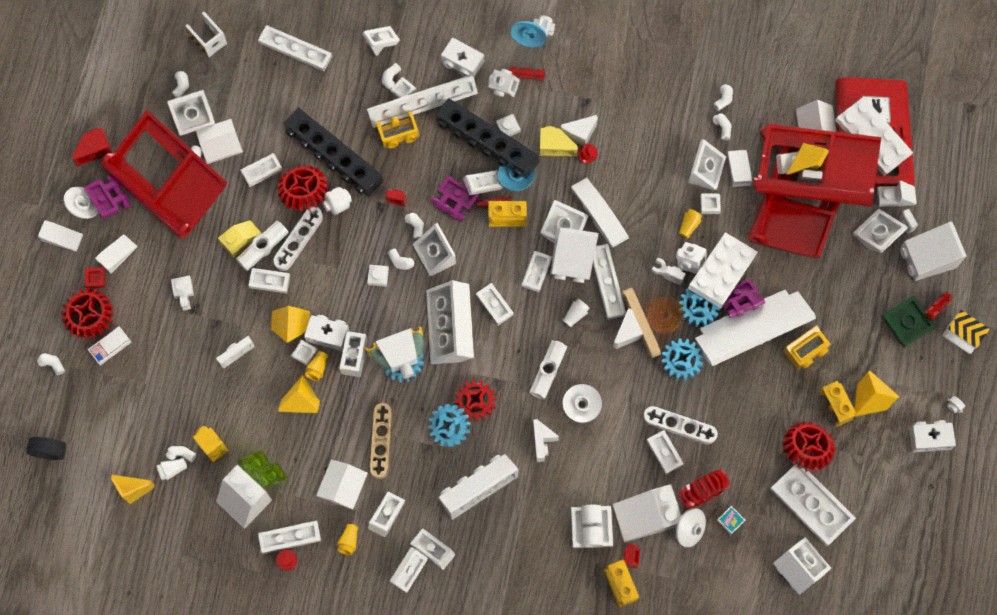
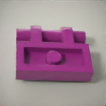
[84,175,131,220]
[430,176,479,222]
[722,278,765,318]

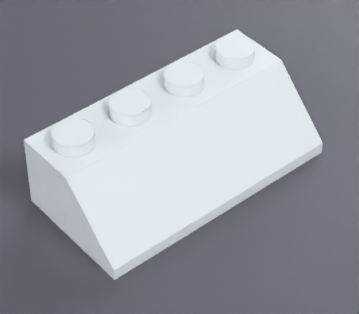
[426,280,474,364]
[439,454,518,520]

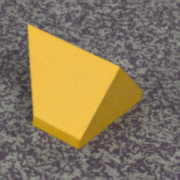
[786,143,829,175]
[271,306,310,343]
[854,371,899,416]
[278,375,320,413]
[111,475,155,504]

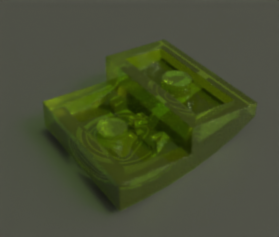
[237,449,288,489]

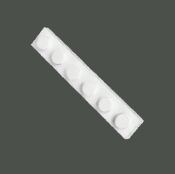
[367,75,478,128]

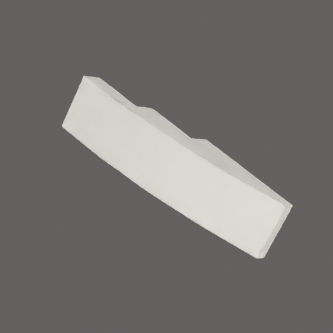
[571,178,629,247]

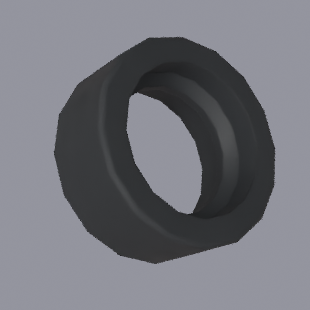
[26,437,67,460]

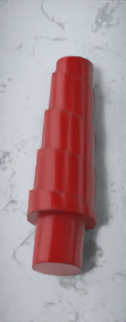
[477,196,512,207]

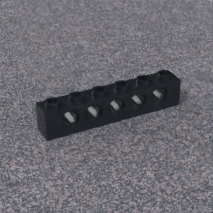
[435,98,539,179]
[284,107,383,197]

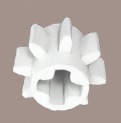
[533,16,555,37]

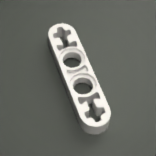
[274,207,323,271]
[643,406,718,445]

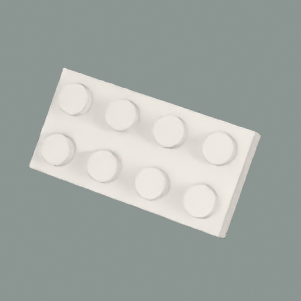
[835,97,913,176]
[688,232,758,308]
[770,464,856,546]

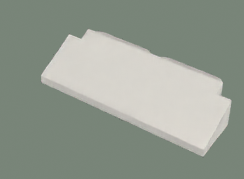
[695,290,816,366]

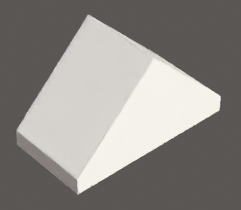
[561,115,598,146]
[613,308,643,349]

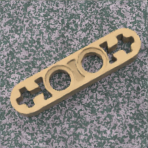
[622,288,661,359]
[370,403,392,479]

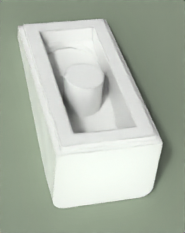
[728,150,752,187]
[38,220,83,252]
[95,235,138,274]
[368,492,405,537]
[410,528,455,570]

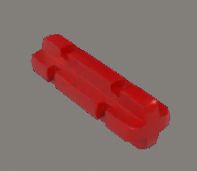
[509,66,545,81]
[925,292,953,319]

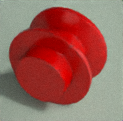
[577,143,598,164]
[276,550,297,571]

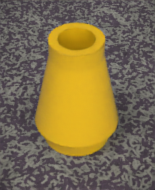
[678,209,702,239]
[305,351,328,381]
[337,524,358,555]

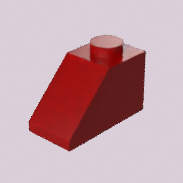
[72,128,112,167]

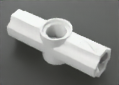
[236,221,289,271]
[529,340,567,400]

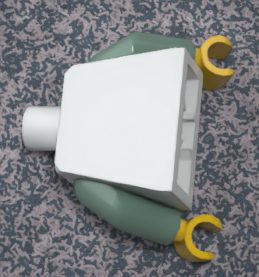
[365,327,424,379]

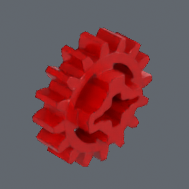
[454,379,497,422]

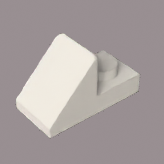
[362,26,400,56]
[876,181,917,207]
[533,419,559,462]

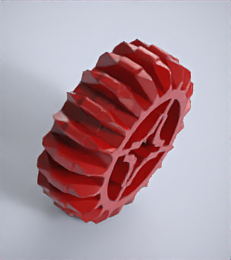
[277,164,328,212]
[61,288,114,339]
[782,420,836,473]
[678,470,731,510]

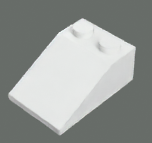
[613,484,681,543]

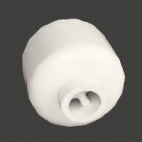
[322,187,352,215]

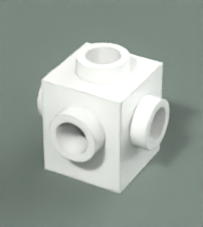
[488,69,520,97]
[676,242,707,274]

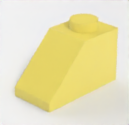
[540,126,578,157]
[218,221,262,259]

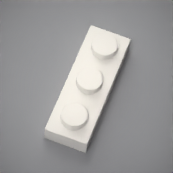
[258,521,321,554]

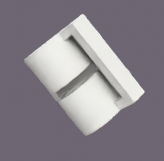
[571,505,613,548]

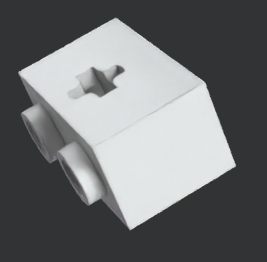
[441,37,484,78]
[304,315,350,352]
[340,331,368,377]
[909,420,956,452]

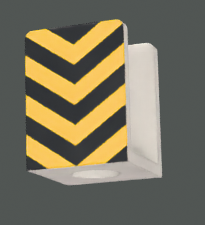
[185,12,227,57]
[942,310,989,354]

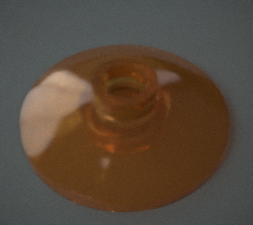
[646,296,684,334]

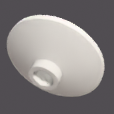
[63,187,98,219]
[563,384,602,423]
[676,508,706,547]

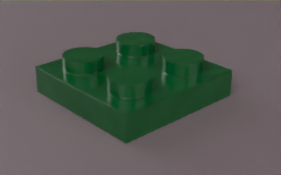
[881,295,937,348]

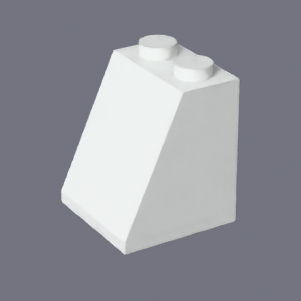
[900,222,966,281]
[550,227,598,283]
[216,465,272,529]

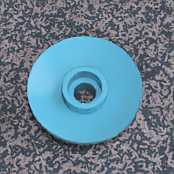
[511,21,547,47]
[498,157,535,191]

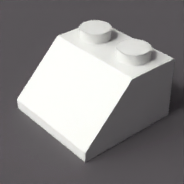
[773,537,832,595]

